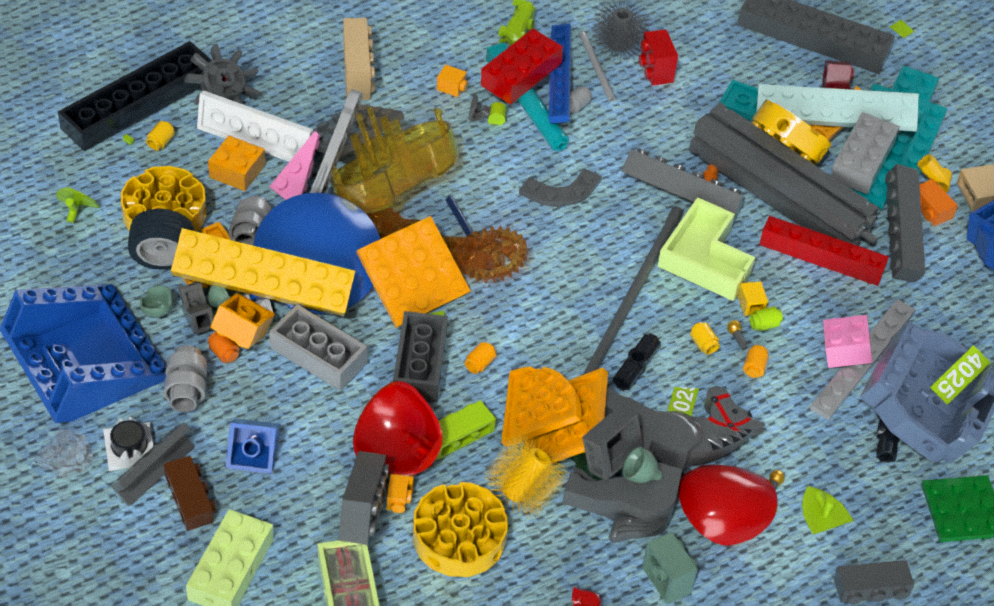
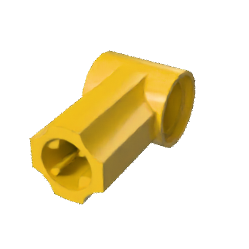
[917,154,952,193]

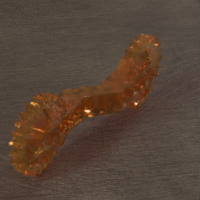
[359,204,528,283]

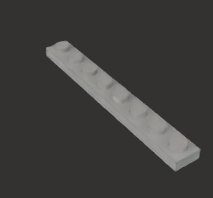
[810,299,916,420]

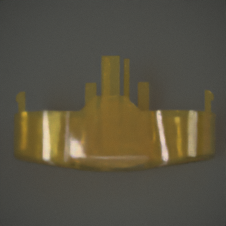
[330,106,459,214]

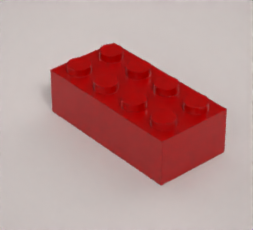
[481,28,563,105]

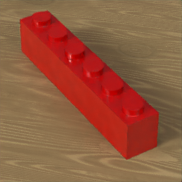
[759,215,889,286]

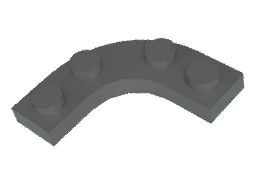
[519,168,602,207]

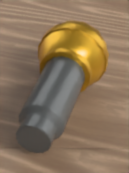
[727,320,748,350]
[769,470,785,491]

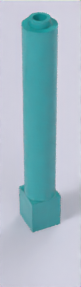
[486,42,569,151]

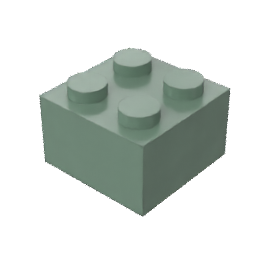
[642,532,697,605]

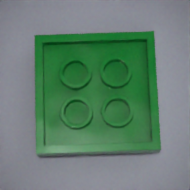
[921,475,994,542]

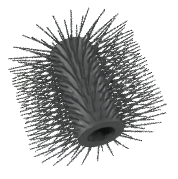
[591,0,651,62]

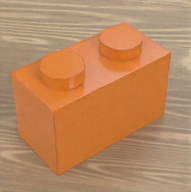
[919,179,958,226]

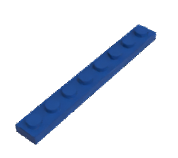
[549,24,571,123]

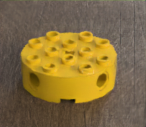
[752,99,832,165]
[121,166,207,232]
[413,482,508,577]

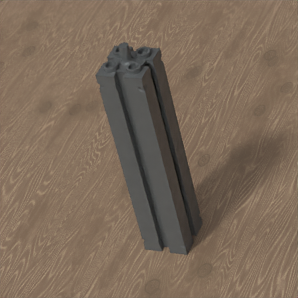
[689,102,879,246]

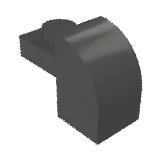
[178,282,214,334]

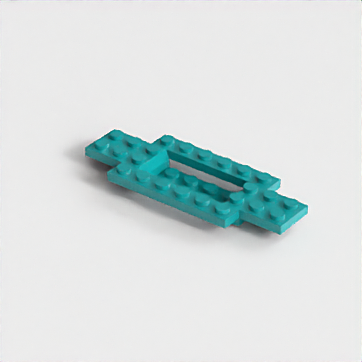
[847,65,948,209]

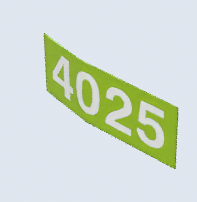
[930,345,991,405]
[667,387,699,416]

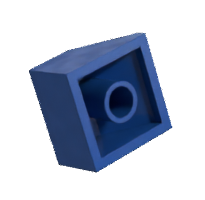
[225,418,280,474]

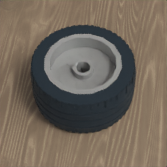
[128,209,194,270]

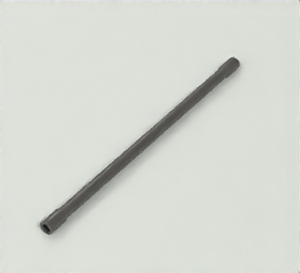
[583,206,683,375]

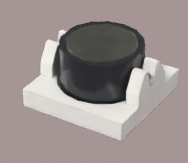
[103,417,153,471]

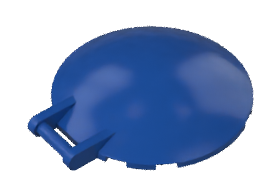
[249,193,380,315]

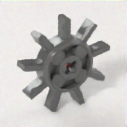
[184,44,260,105]

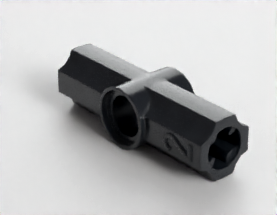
[612,333,661,391]
[876,419,900,463]

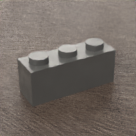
[834,560,914,604]

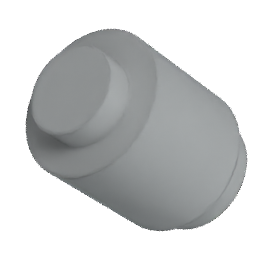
[570,86,592,113]

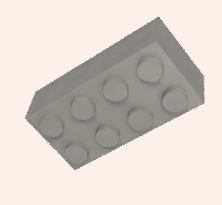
[831,112,900,194]
[269,304,368,391]

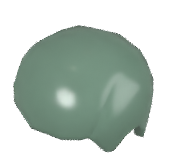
[140,286,173,318]

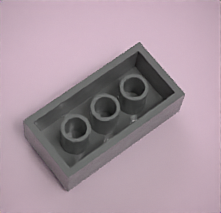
[393,311,448,402]
[338,451,389,545]

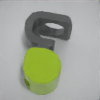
[469,95,507,125]

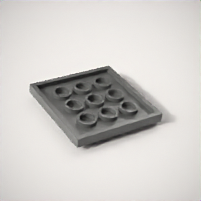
[313,104,404,157]

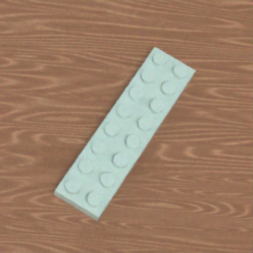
[757,84,919,131]

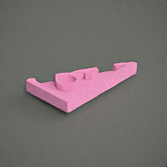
[269,131,320,200]

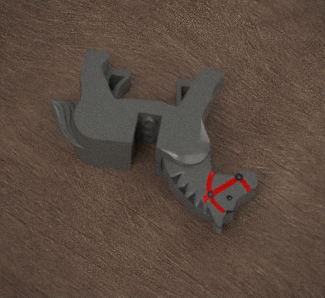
[562,385,765,543]

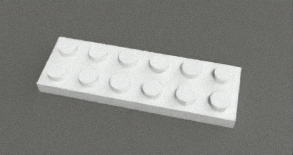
[197,91,313,162]

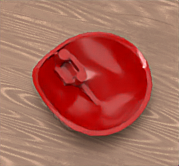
[353,381,442,476]
[678,464,777,546]

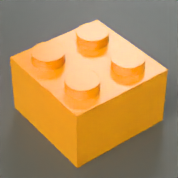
[208,135,266,191]
[210,293,275,349]

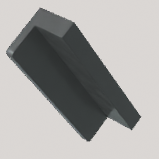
[110,422,194,506]

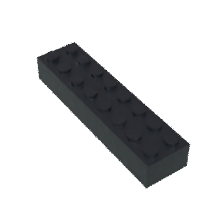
[58,41,212,151]

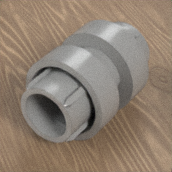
[229,196,272,246]
[163,345,208,412]

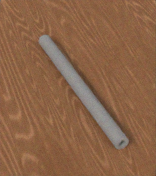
[579,31,616,101]

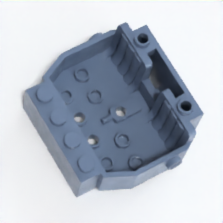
[859,321,994,463]

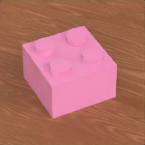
[823,315,873,368]

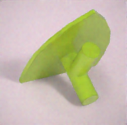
[56,187,100,223]
[802,486,854,535]

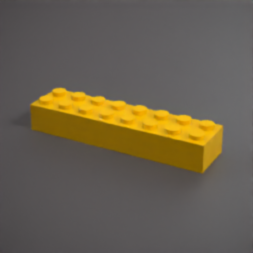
[171,228,355,317]

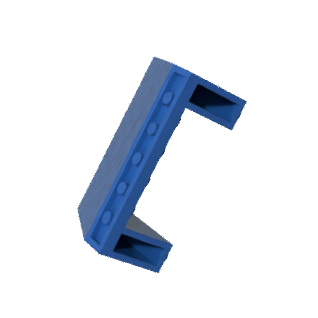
[0,284,166,423]

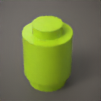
[749,306,783,332]

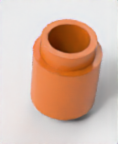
[207,332,239,363]

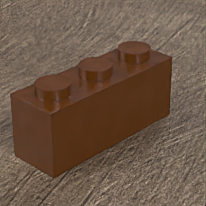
[163,455,216,531]

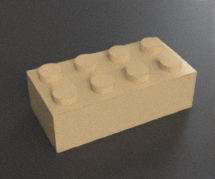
[343,18,374,100]

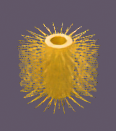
[484,433,569,518]

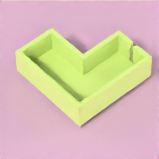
[658,197,755,301]

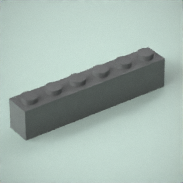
[622,148,745,220]
[885,164,926,282]

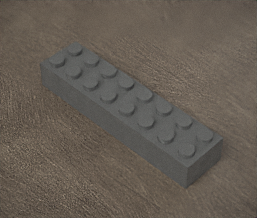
[737,0,895,75]

